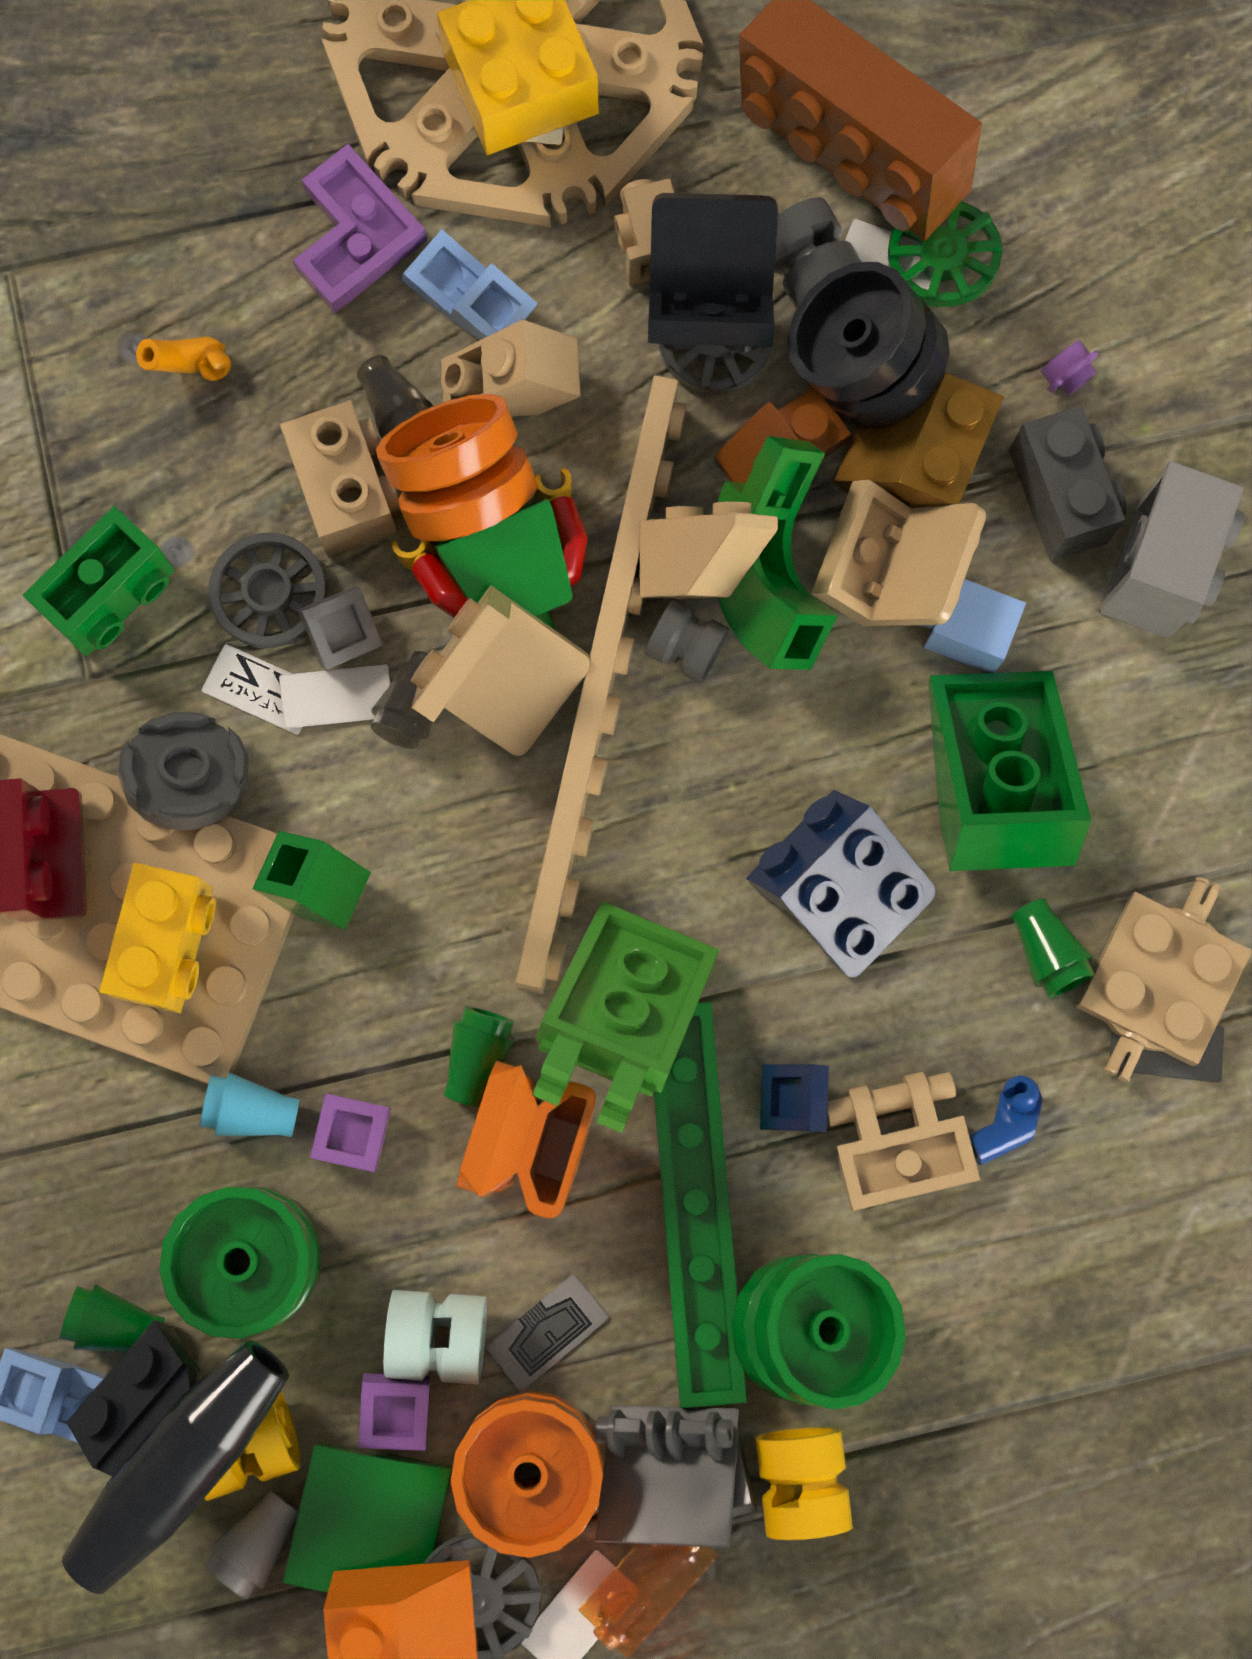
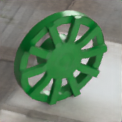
[887,200,1002,307]

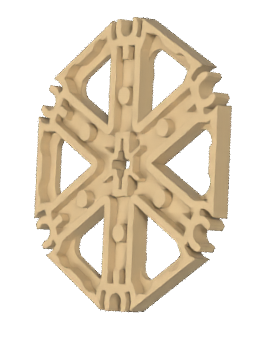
[321,0,704,227]

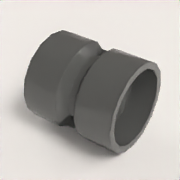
[774,197,862,310]

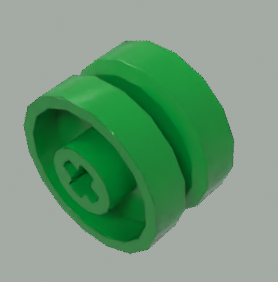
[159,1186,322,1339]
[732,1254,906,1410]

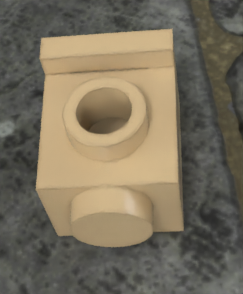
[614,178,674,286]

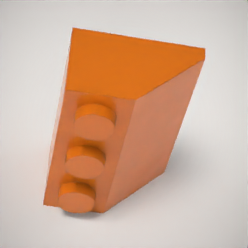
[323,1560,478,1659]

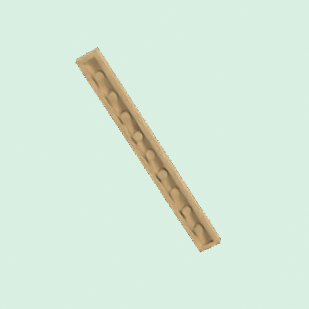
[515,375,687,994]

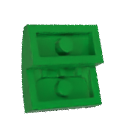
[283,1441,453,1593]

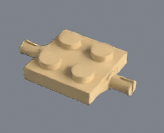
[1076,877,1252,1083]

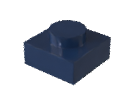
[760,1064,829,1132]

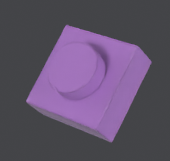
[310,1093,392,1172]
[358,1373,430,1451]

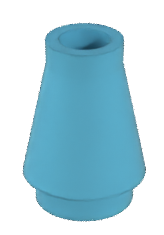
[200,1072,300,1138]

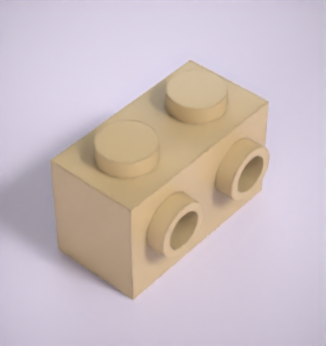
[280,400,400,556]

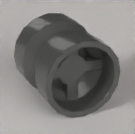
[645,599,730,683]

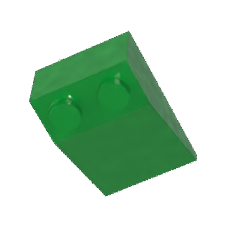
[928,671,1091,871]

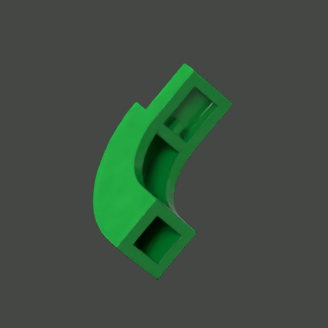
[718,436,838,670]

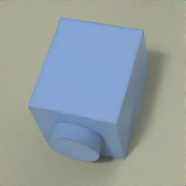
[922,579,1026,673]

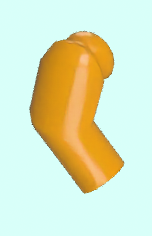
[136,336,231,381]

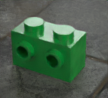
[22,506,175,657]

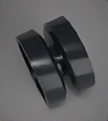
[787,262,950,427]

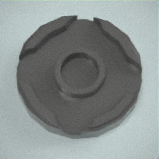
[119,712,248,830]

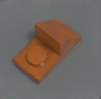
[714,389,851,483]

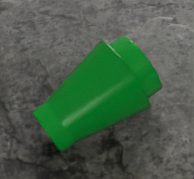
[1011,898,1095,998]
[443,1006,515,1107]
[59,1284,165,1353]

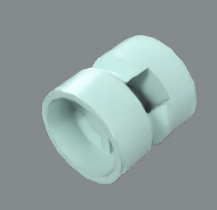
[383,1290,487,1385]

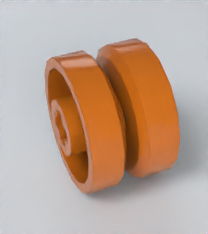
[376,394,538,541]
[450,1390,604,1558]

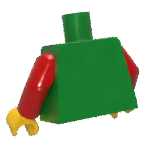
[392,468,588,631]

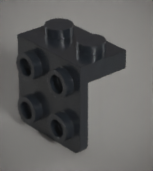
[648,193,778,352]

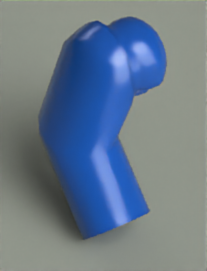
[969,1075,1042,1166]

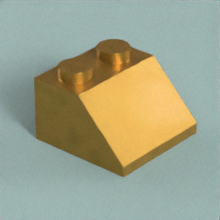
[833,373,1004,508]

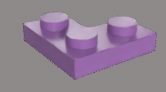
[293,144,427,314]

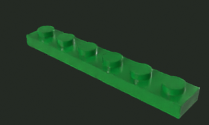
[654,1002,747,1408]

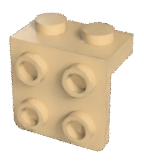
[811,479,986,626]
[411,585,590,756]

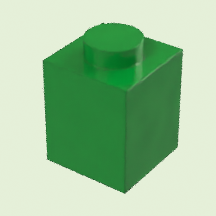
[252,831,371,930]

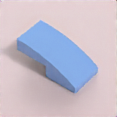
[401,229,538,340]
[0,1348,106,1443]

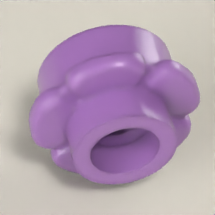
[1040,340,1099,396]

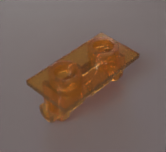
[578,1544,719,1659]

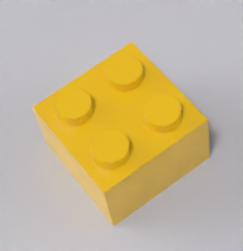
[437,0,599,156]

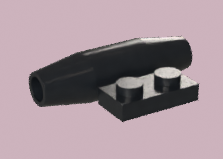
[62,1320,289,1594]

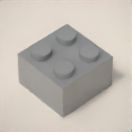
[1099,461,1245,639]

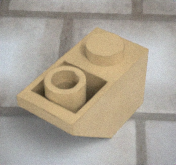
[441,319,580,416]
[640,502,778,600]

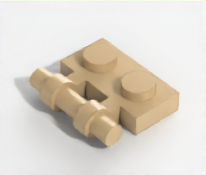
[827,1072,980,1211]

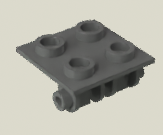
[595,1405,741,1548]

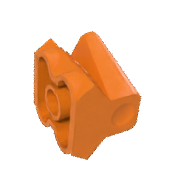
[457,1061,596,1219]

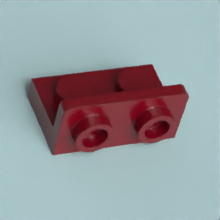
[0,778,87,922]

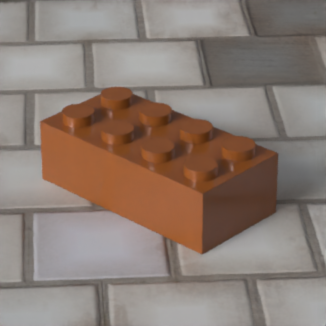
[739,0,982,242]

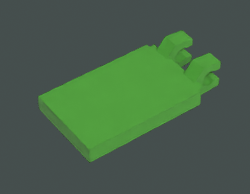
[532,901,719,1133]

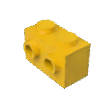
[99,862,216,1014]

